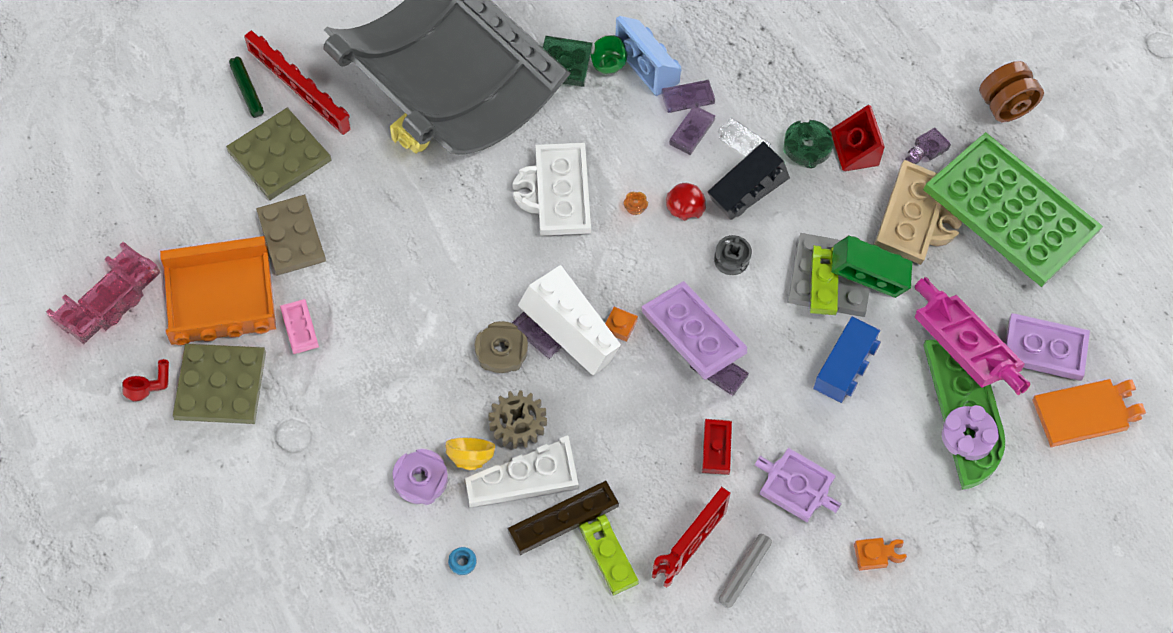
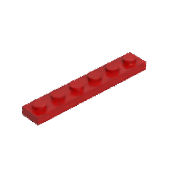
[244,30,351,135]

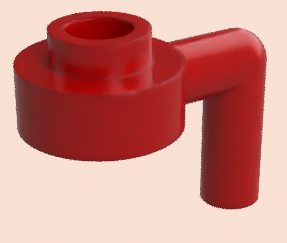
[122,359,169,401]

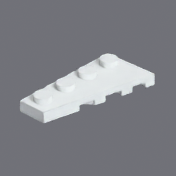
[465,435,579,508]

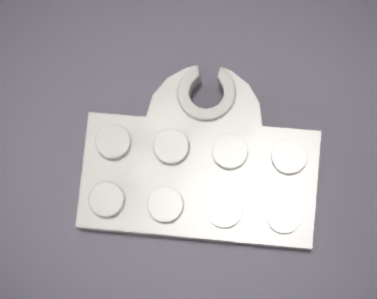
[513,143,591,236]

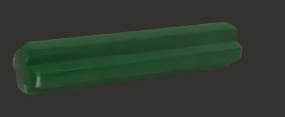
[229,56,264,118]

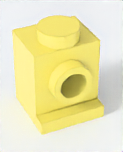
[390,113,430,154]

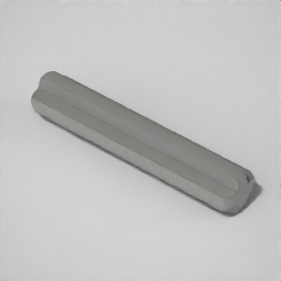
[719,534,772,608]

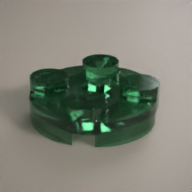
[783,120,834,169]

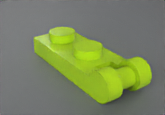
[810,245,838,315]
[579,514,639,596]

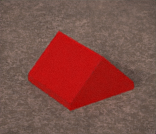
[830,104,885,172]

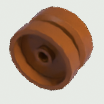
[979,61,1044,122]

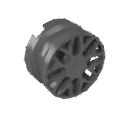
[714,235,752,275]

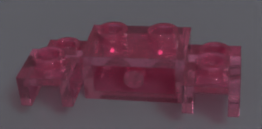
[46,242,160,344]

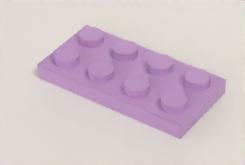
[642,281,747,380]

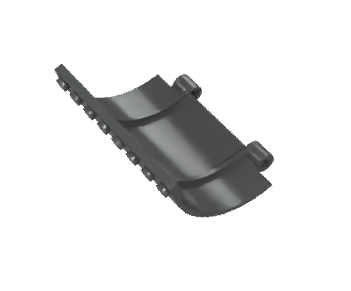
[323,0,571,155]

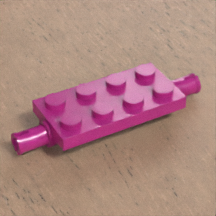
[914,277,1031,395]

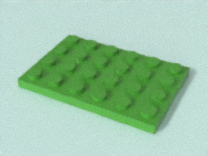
[923,132,1103,287]

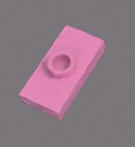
[280,299,319,355]

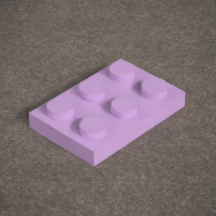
[1005,313,1090,381]

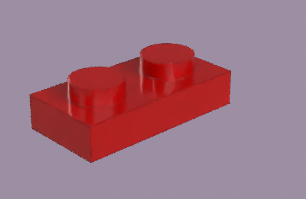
[702,419,732,475]

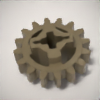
[488,390,547,449]

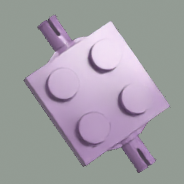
[755,448,842,522]

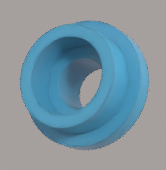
[448,547,477,575]

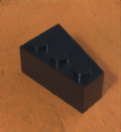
[707,141,790,220]

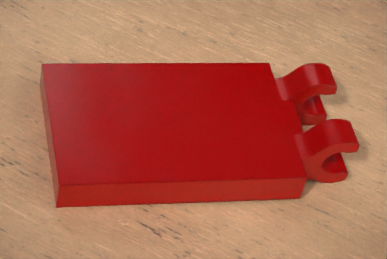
[652,486,731,588]

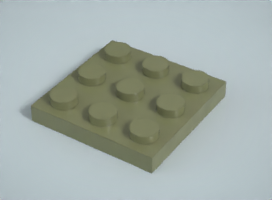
[226,107,332,201]
[173,344,266,424]

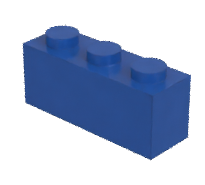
[813,316,881,403]

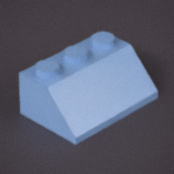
[615,16,682,96]

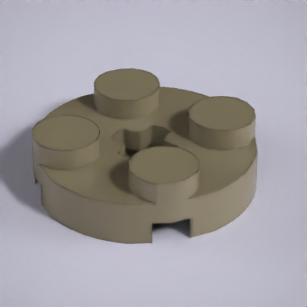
[475,321,528,373]

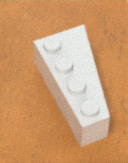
[518,265,621,376]

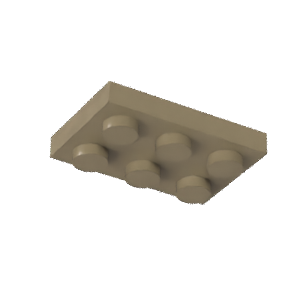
[256,194,326,276]

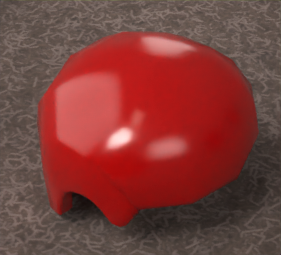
[666,183,706,221]

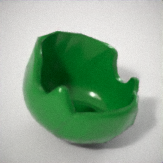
[591,35,628,74]

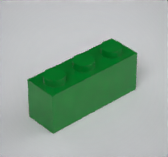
[831,235,913,298]

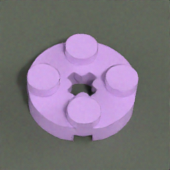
[942,405,999,460]
[392,449,448,505]

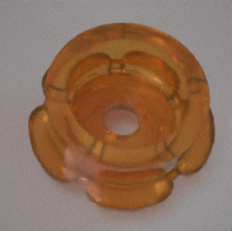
[623,191,648,215]

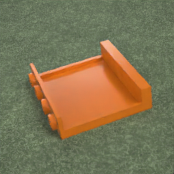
[160,236,276,345]

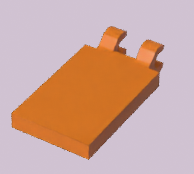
[1032,379,1146,447]

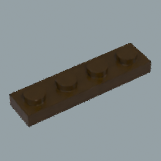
[507,480,619,555]

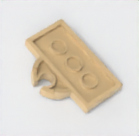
[874,160,962,265]

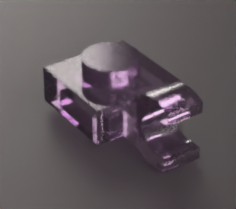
[905,127,951,164]

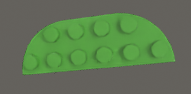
[923,340,1005,490]

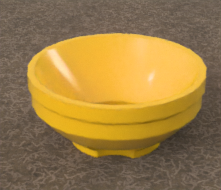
[445,438,495,470]

